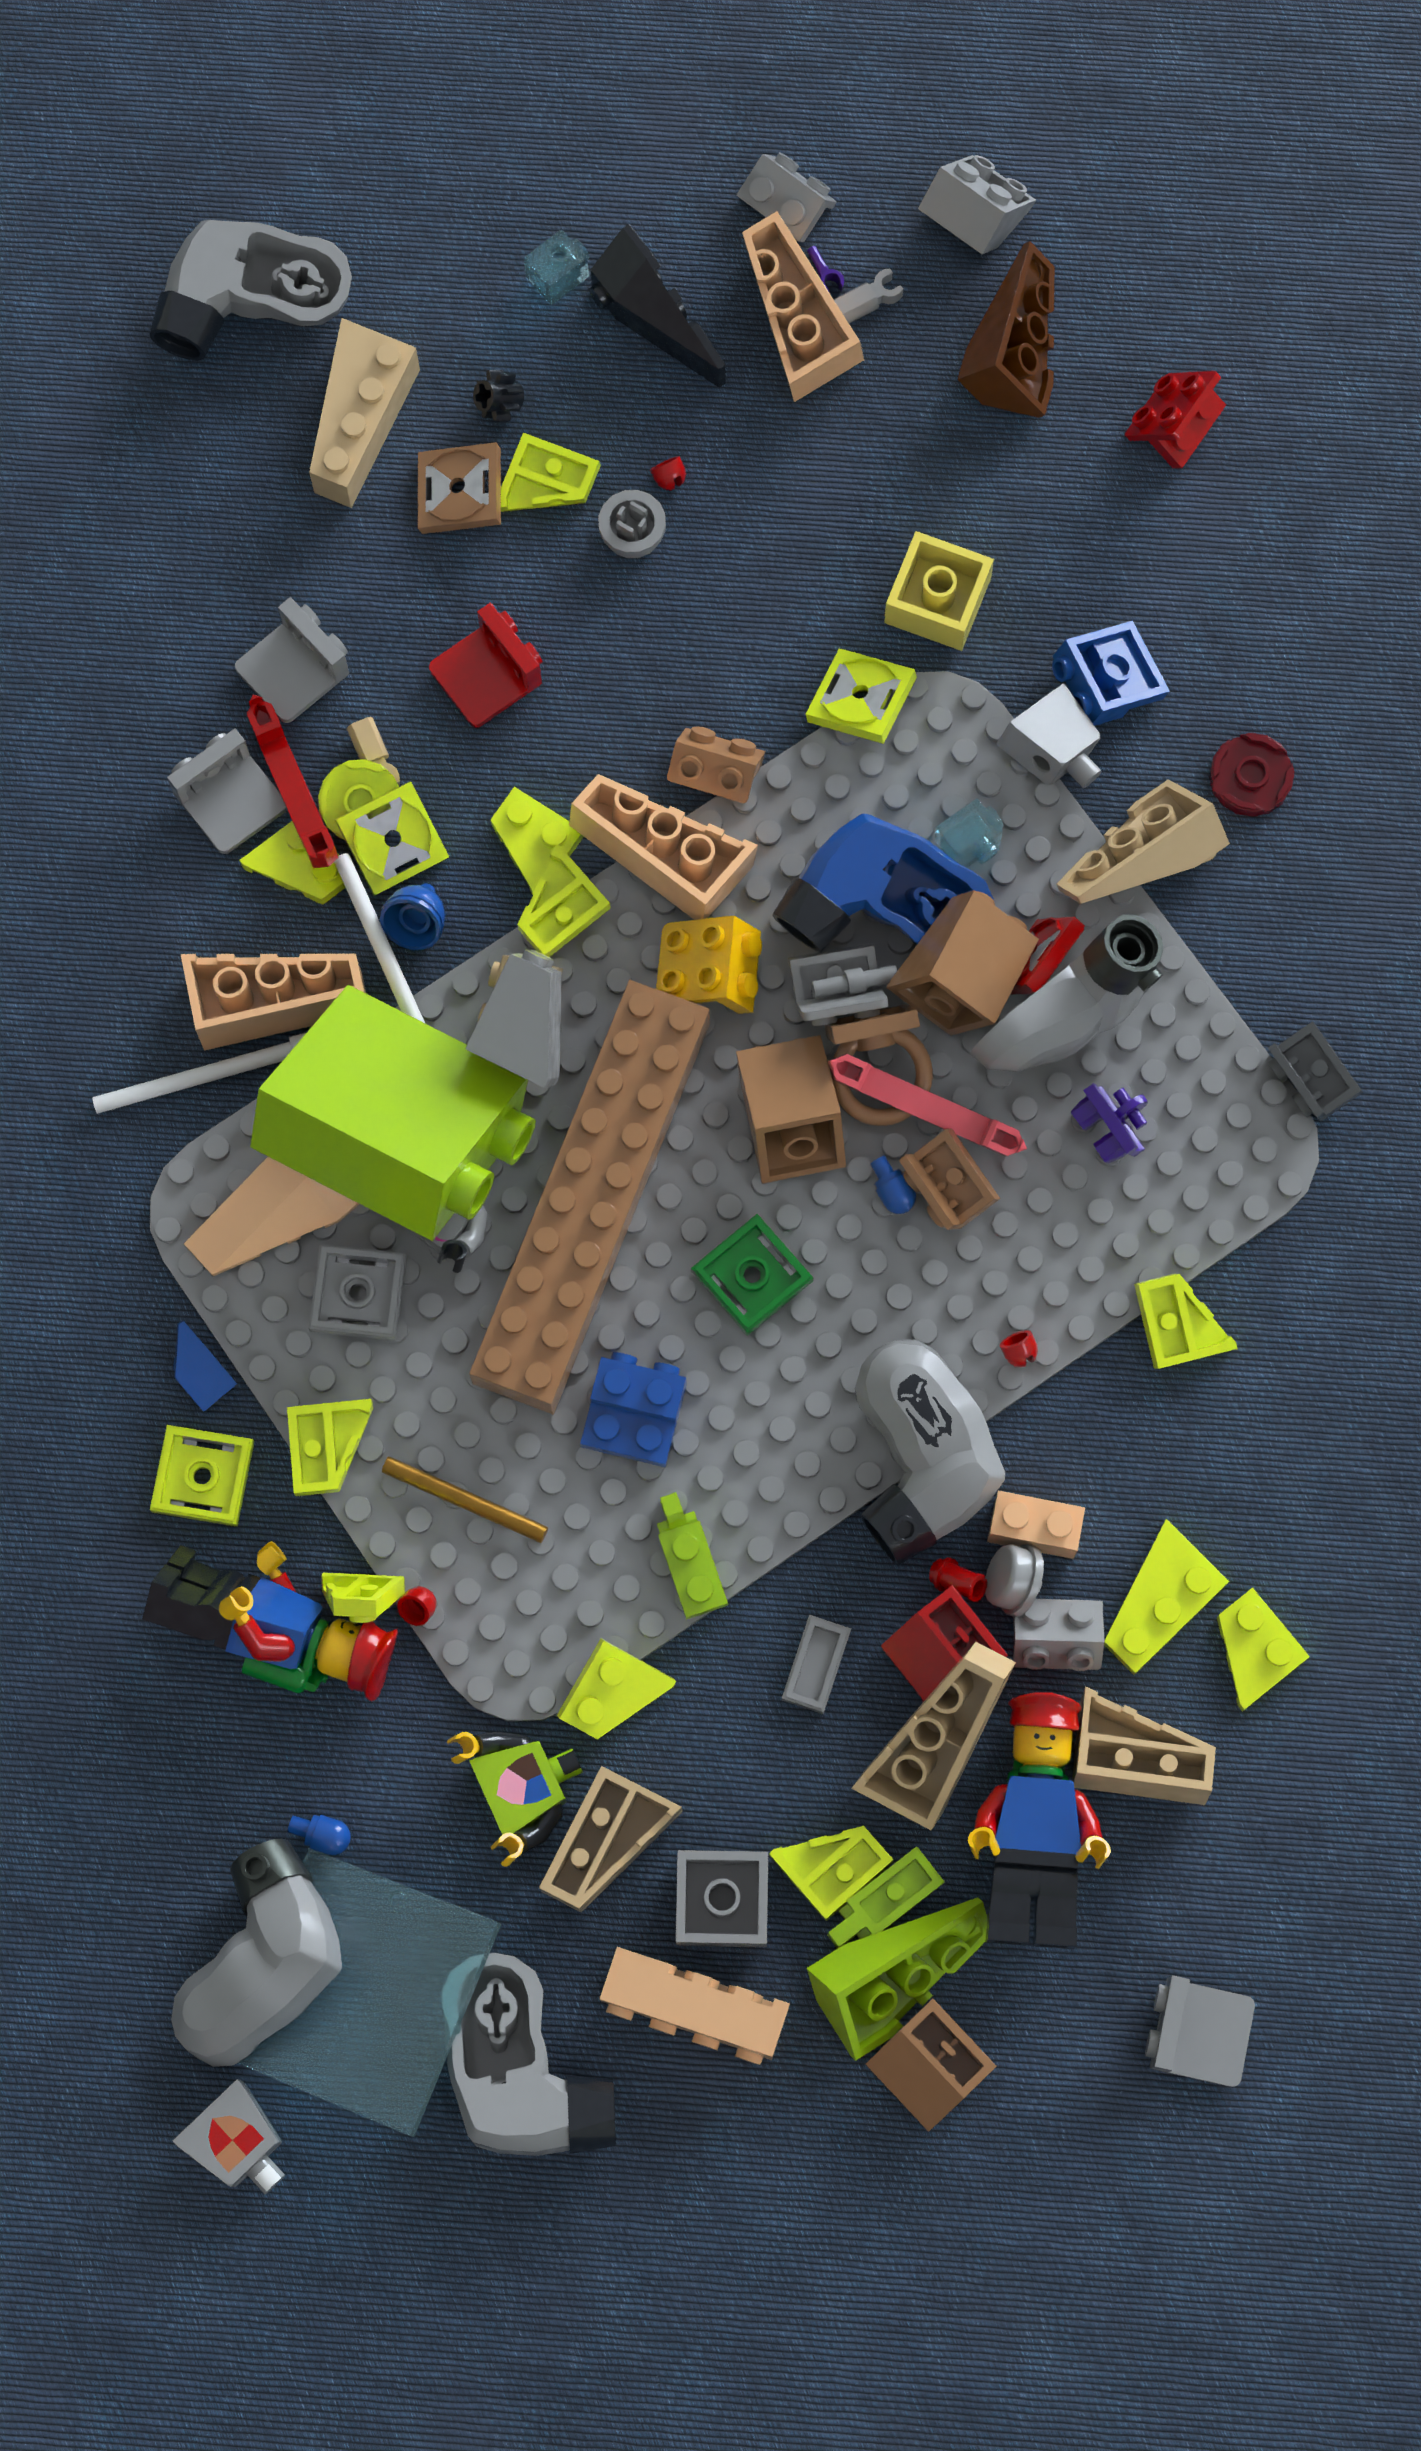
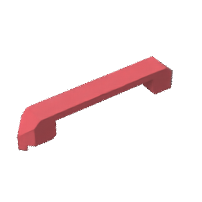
[828,1054,1027,1156]

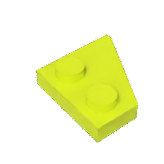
[501,433,601,512]
[491,787,584,895]
[517,844,611,957]
[1134,1274,1238,1369]
[321,1573,405,1623]
[1217,1588,1310,1712]
[557,1638,676,1739]

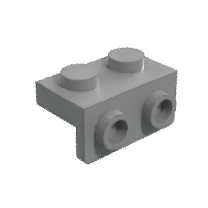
[737,153,837,242]
[1012,1599,1104,1671]

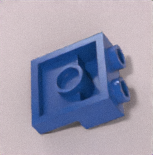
[1052,621,1170,726]
[580,1352,687,1468]

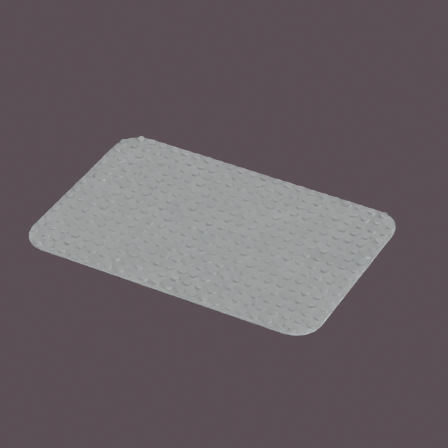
[150,671,1319,1722]

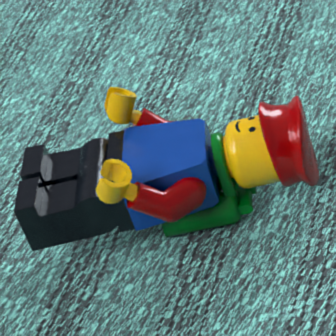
[142,1541,398,1701]
[968,1692,1111,1949]

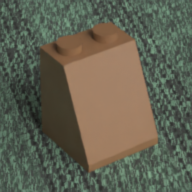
[886,890,1039,1036]
[736,1035,846,1184]

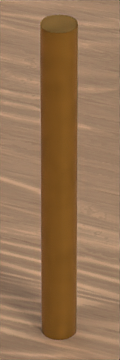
[382,1456,548,1543]

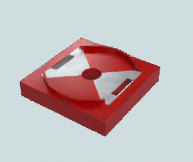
[1010,917,1085,995]

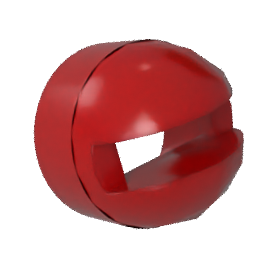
[650,456,686,491]
[999,1330,1038,1368]
[397,1586,437,1626]

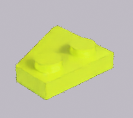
[239,821,346,905]
[287,1399,373,1496]
[769,1826,893,1921]

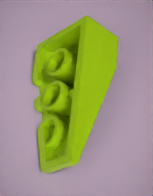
[807,1897,988,2061]

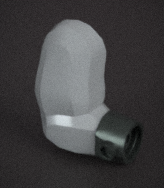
[970,915,1164,1072]
[171,1838,342,2067]

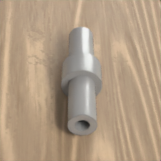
[811,965,897,998]

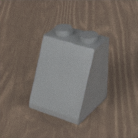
[465,949,562,1088]

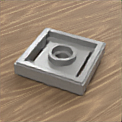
[308,1244,407,1340]

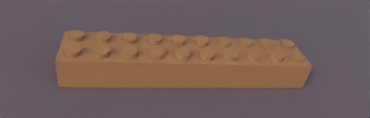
[469,979,710,1415]

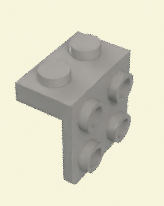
[235,597,349,723]
[167,728,287,854]
[788,943,889,1026]
[1145,1975,1255,2087]

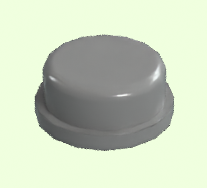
[598,490,666,558]
[985,1544,1044,1617]

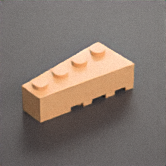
[569,774,758,920]

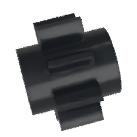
[473,370,524,422]

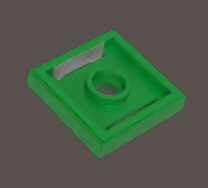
[691,1214,814,1336]

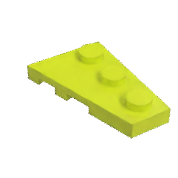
[1104,1519,1229,1675]

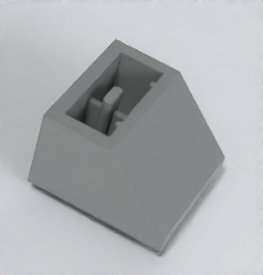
[918,155,1036,254]

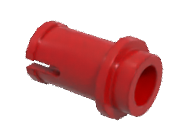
[929,1557,988,1602]

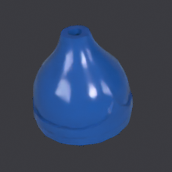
[380,883,446,950]

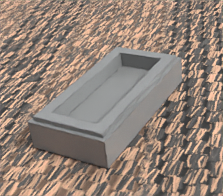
[781,1615,851,1714]

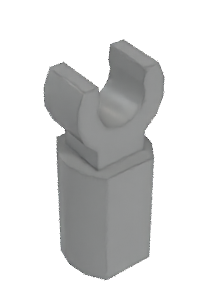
[834,269,903,324]

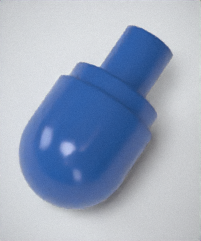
[870,1155,916,1214]
[287,1815,351,1855]

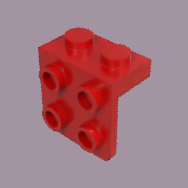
[429,602,543,727]

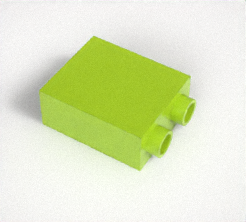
[250,985,536,1241]

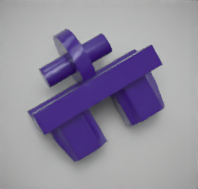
[1071,1083,1148,1163]

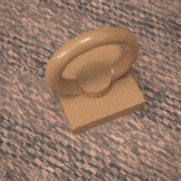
[824,1004,933,1126]

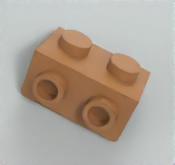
[667,726,766,803]
[899,1129,1001,1230]

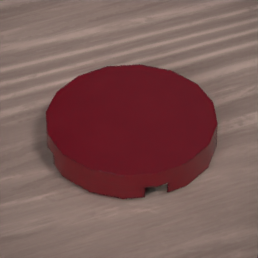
[1209,733,1295,817]

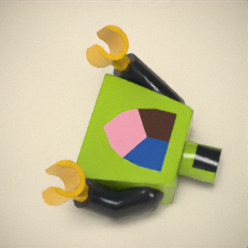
[447,1732,583,1867]

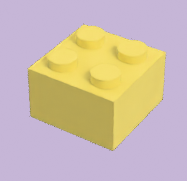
[884,531,994,651]

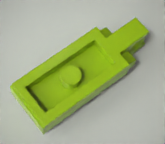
[657,1492,728,1620]
[827,1847,945,1949]

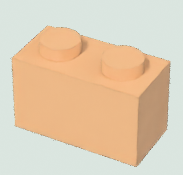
[987,1490,1085,1559]

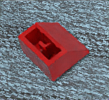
[881,1585,1008,1702]

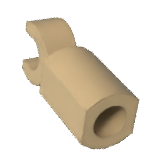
[347,717,400,785]

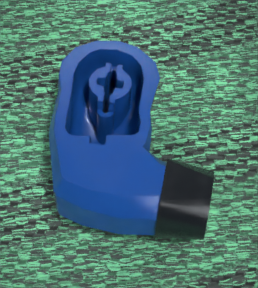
[772,814,994,953]

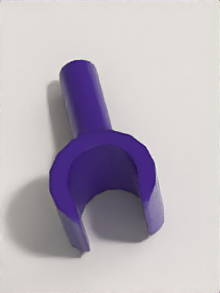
[807,246,844,292]

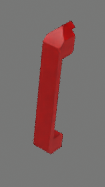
[246,694,339,868]

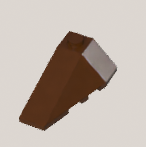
[957,241,1055,418]

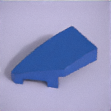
[173,1320,237,1412]

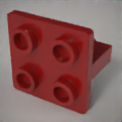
[1125,371,1226,468]

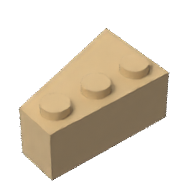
[1072,1686,1216,1805]
[539,1766,682,1912]

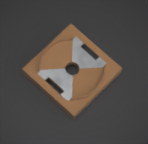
[418,442,501,534]

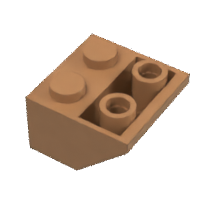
[865,1999,997,2132]

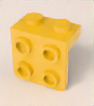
[656,916,762,1014]

